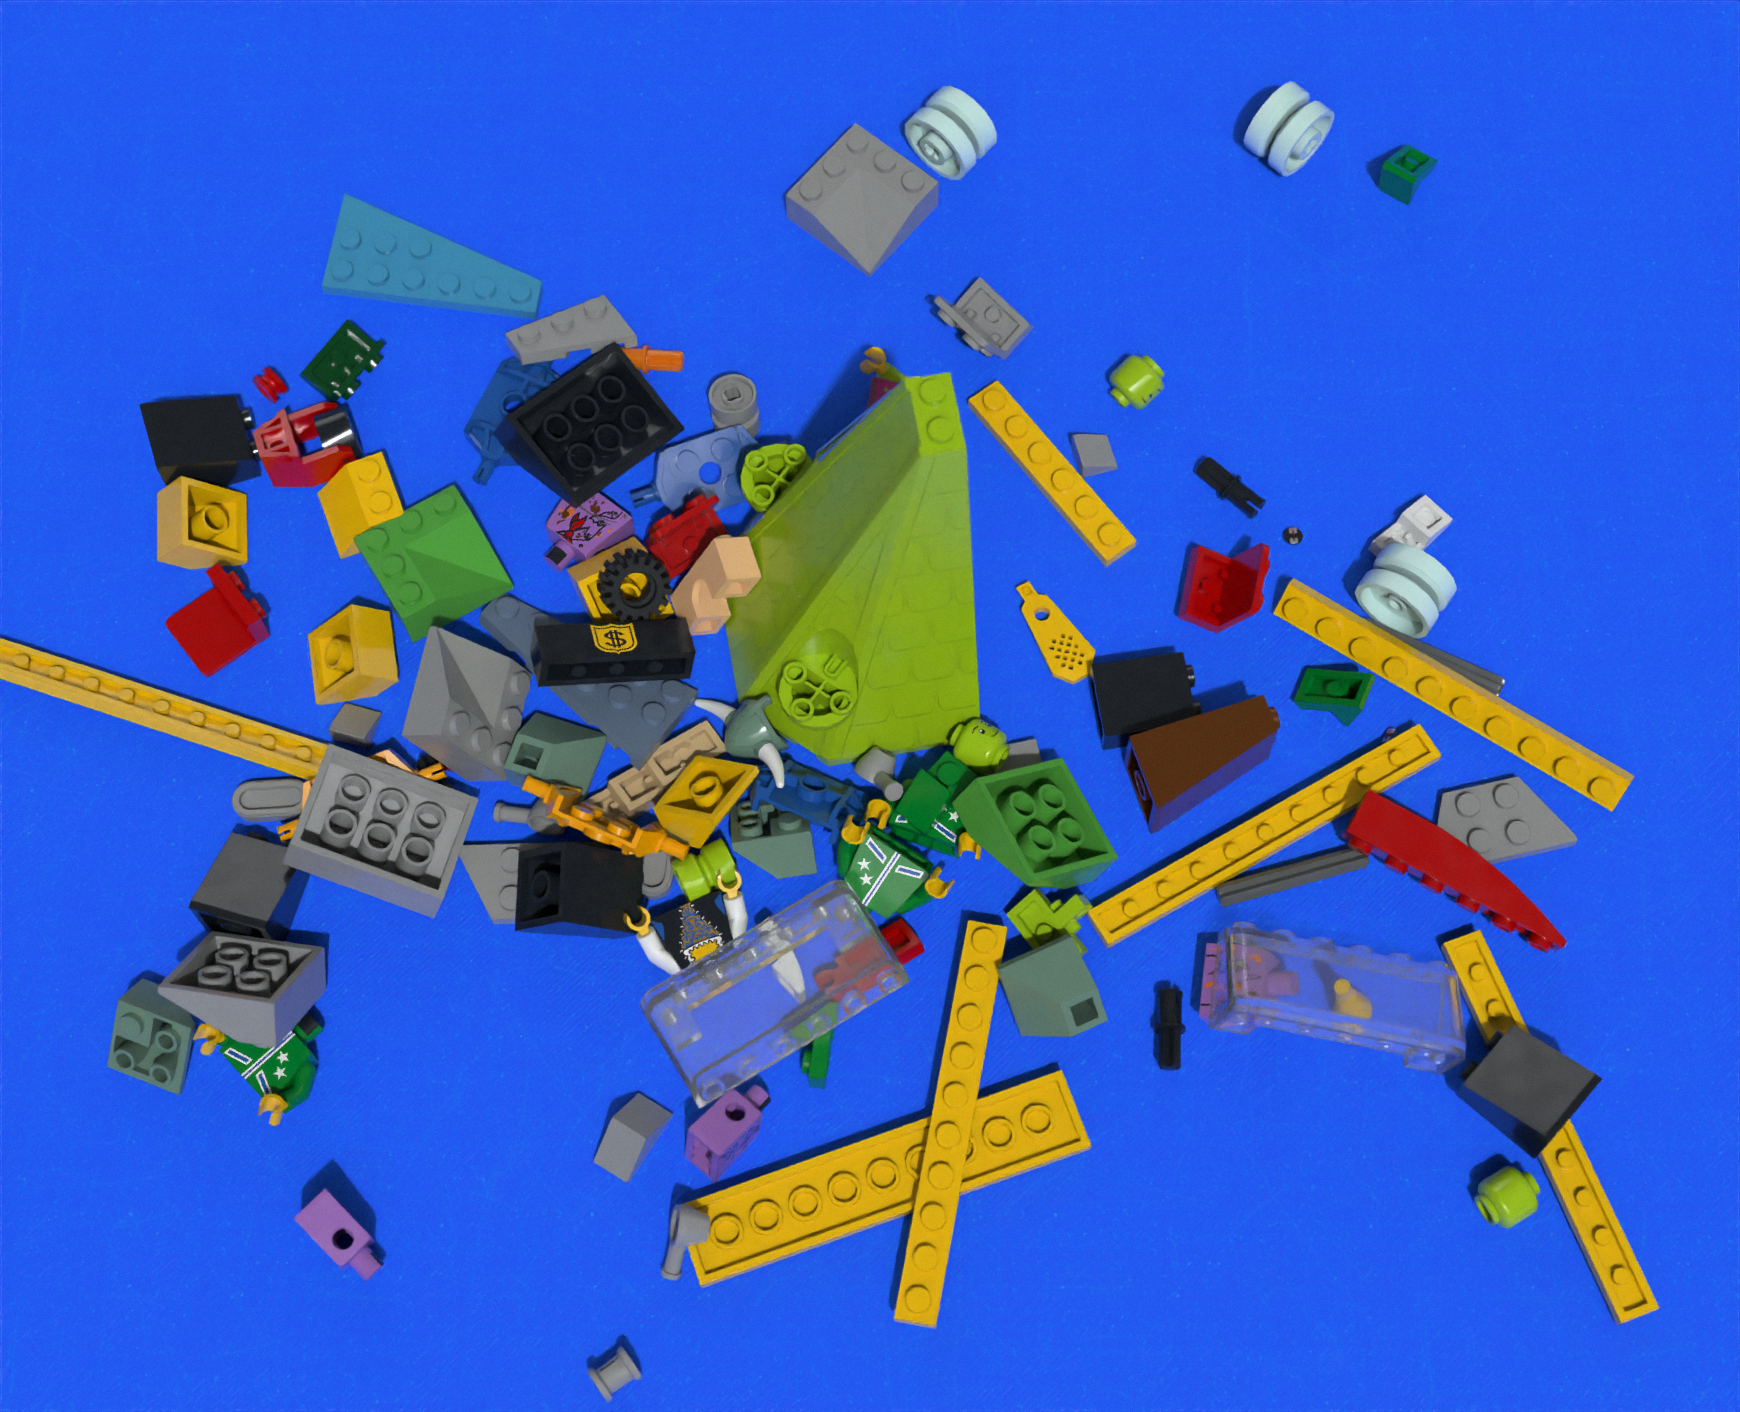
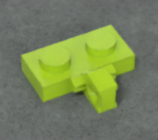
[1006,889,1093,956]

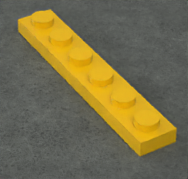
[968,380,1137,567]

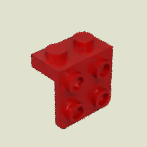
[644,493,729,580]
[1178,543,1270,634]
[166,563,270,677]

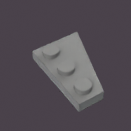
[505,295,638,365]

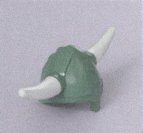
[695,695,790,788]

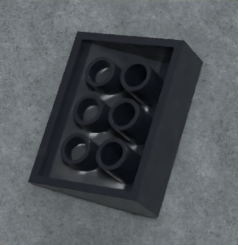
[493,342,685,509]

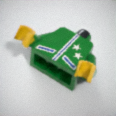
[863,776,982,860]
[837,814,955,925]
[193,1013,324,1126]

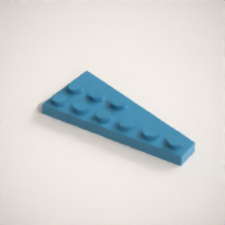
[321,193,544,320]

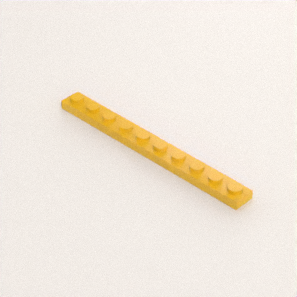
[1273,578,1634,811]
[0,638,328,780]
[1086,723,1441,949]
[894,920,1008,1329]
[1441,930,1659,1326]

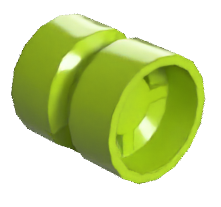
[670,838,742,903]

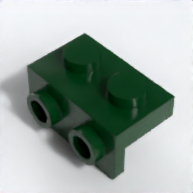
[299,319,385,403]

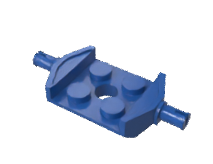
[463,358,561,486]
[630,424,790,517]
[732,757,892,845]

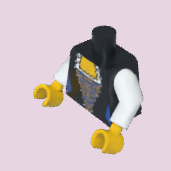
[623,867,748,994]

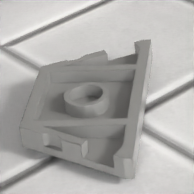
[1437,776,1578,864]
[459,841,610,924]

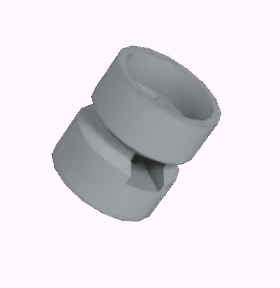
[708,374,761,437]

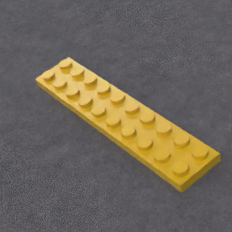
[682,1070,1091,1289]

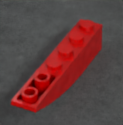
[1342,790,1567,953]

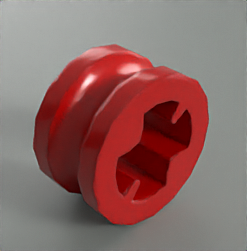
[252,367,288,404]

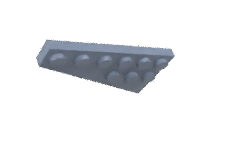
[479,594,698,771]

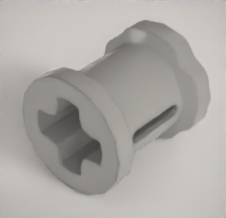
[586,1346,642,1403]

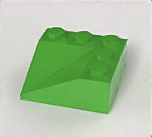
[353,485,514,643]
[952,758,1119,889]

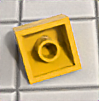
[317,451,404,559]
[157,476,248,570]
[566,536,675,623]
[308,604,398,705]
[653,755,759,849]

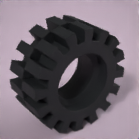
[597,549,672,622]

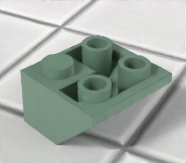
[503,712,608,805]
[730,801,817,879]
[996,934,1108,1037]
[107,978,195,1095]

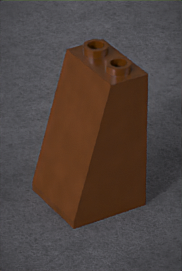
[1124,695,1280,834]

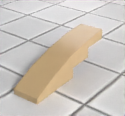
[578,720,728,842]

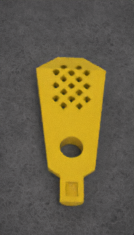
[1016,581,1095,685]

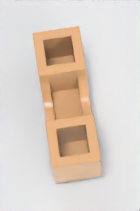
[670,535,762,636]

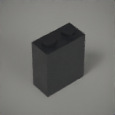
[1089,652,1202,750]

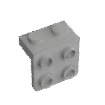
[933,277,1034,360]

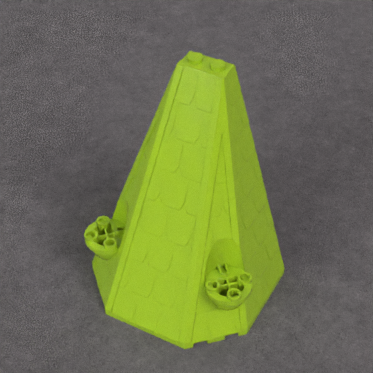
[725,372,980,766]

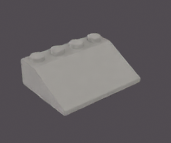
[282,743,479,918]

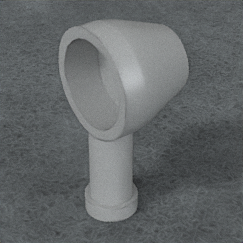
[854,746,903,801]
[493,798,566,836]
[660,1204,710,1280]

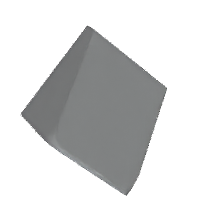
[1071,434,1118,478]
[328,703,382,749]

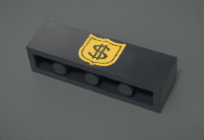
[530,619,696,687]

